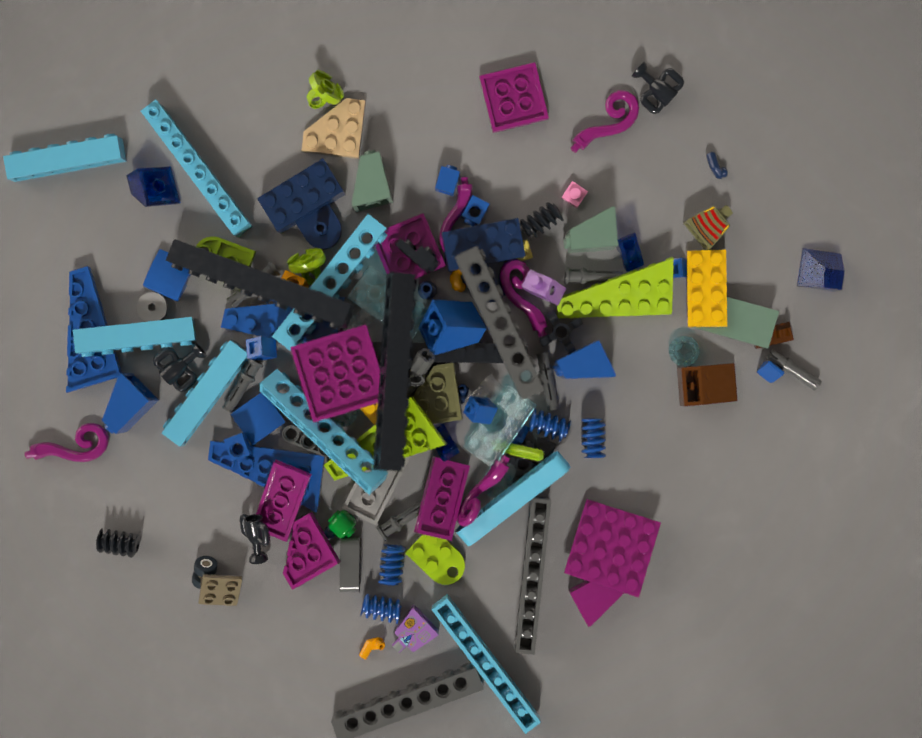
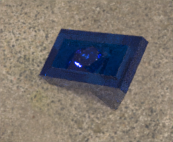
[616,232,644,272]
[435,424,460,462]

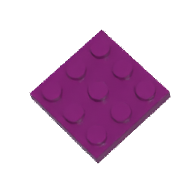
[479,62,549,133]
[370,213,446,279]

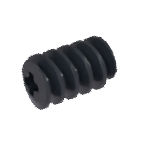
[520,202,564,240]
[96,528,141,558]

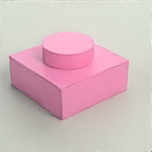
[561,181,588,208]

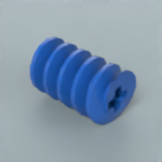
[529,408,571,442]
[581,419,606,458]
[378,544,406,586]
[360,594,401,624]

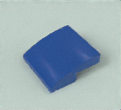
[143,249,191,302]
[230,393,285,446]

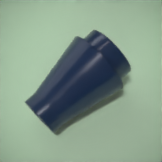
[418,281,437,300]

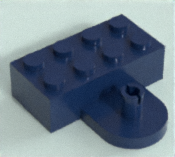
[257,158,346,250]
[441,218,526,303]

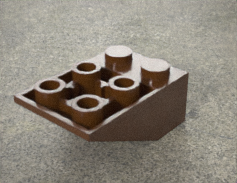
[677,363,738,406]

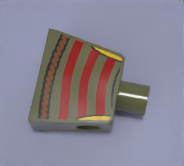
[683,205,733,250]

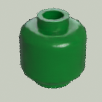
[328,510,357,538]

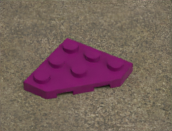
[283,512,341,590]

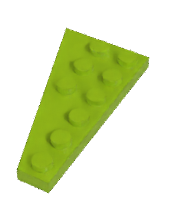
[557,257,674,318]
[324,397,447,481]

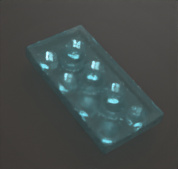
[347,265,428,339]
[463,384,537,467]

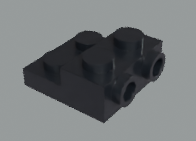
[396,239,440,273]

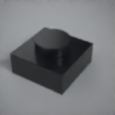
[534,437,556,460]

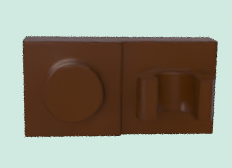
[754,322,794,349]

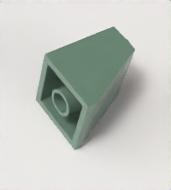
[352,150,393,212]
[563,207,618,253]

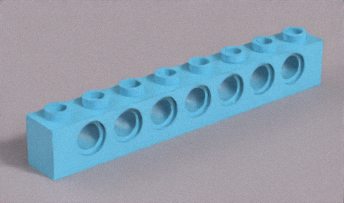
[141,100,253,237]
[272,214,388,351]
[260,369,388,495]
[432,594,541,734]

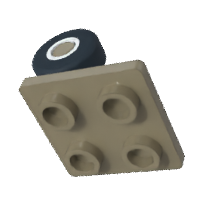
[192,556,242,606]

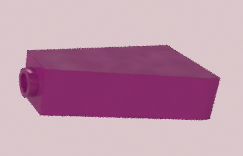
[568,580,624,627]

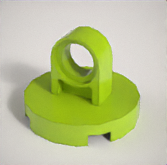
[306,70,344,109]
[287,248,326,285]

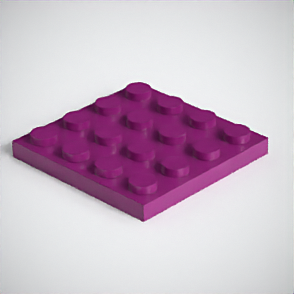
[290,325,380,423]
[564,499,661,598]

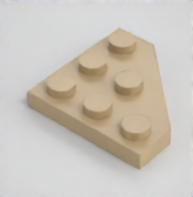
[301,98,366,159]

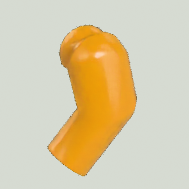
[449,270,466,292]
[359,637,385,659]

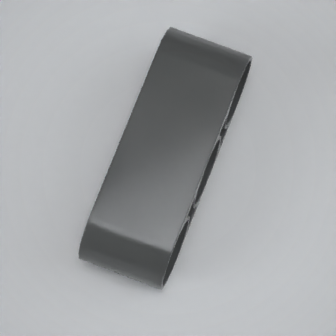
[282,424,337,457]
[340,537,361,592]

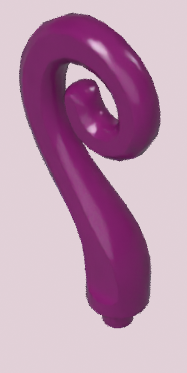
[570,90,639,153]
[439,177,473,252]
[499,259,548,337]
[24,423,109,462]
[457,455,510,527]

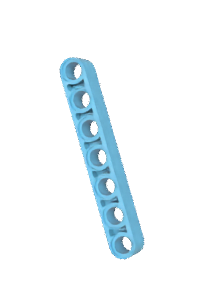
[455,451,571,546]

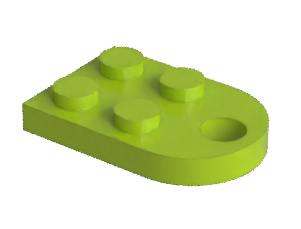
[196,236,256,267]
[405,534,465,585]

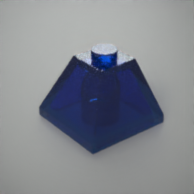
[126,166,180,207]
[797,248,845,292]

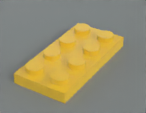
[687,250,727,328]

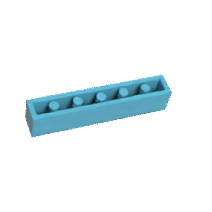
[3,134,127,182]
[73,317,197,357]
[162,340,247,447]

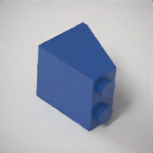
[418,300,487,355]
[553,340,617,379]
[102,373,159,434]

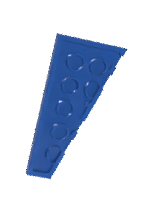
[66,266,122,393]
[221,297,346,343]
[208,441,325,513]

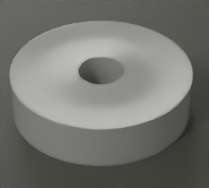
[137,292,169,322]

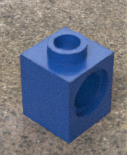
[435,165,460,197]
[462,195,490,227]
[246,336,277,361]
[463,396,498,424]
[224,432,253,463]

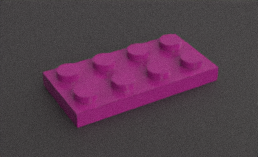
[414,457,470,541]
[256,460,312,542]

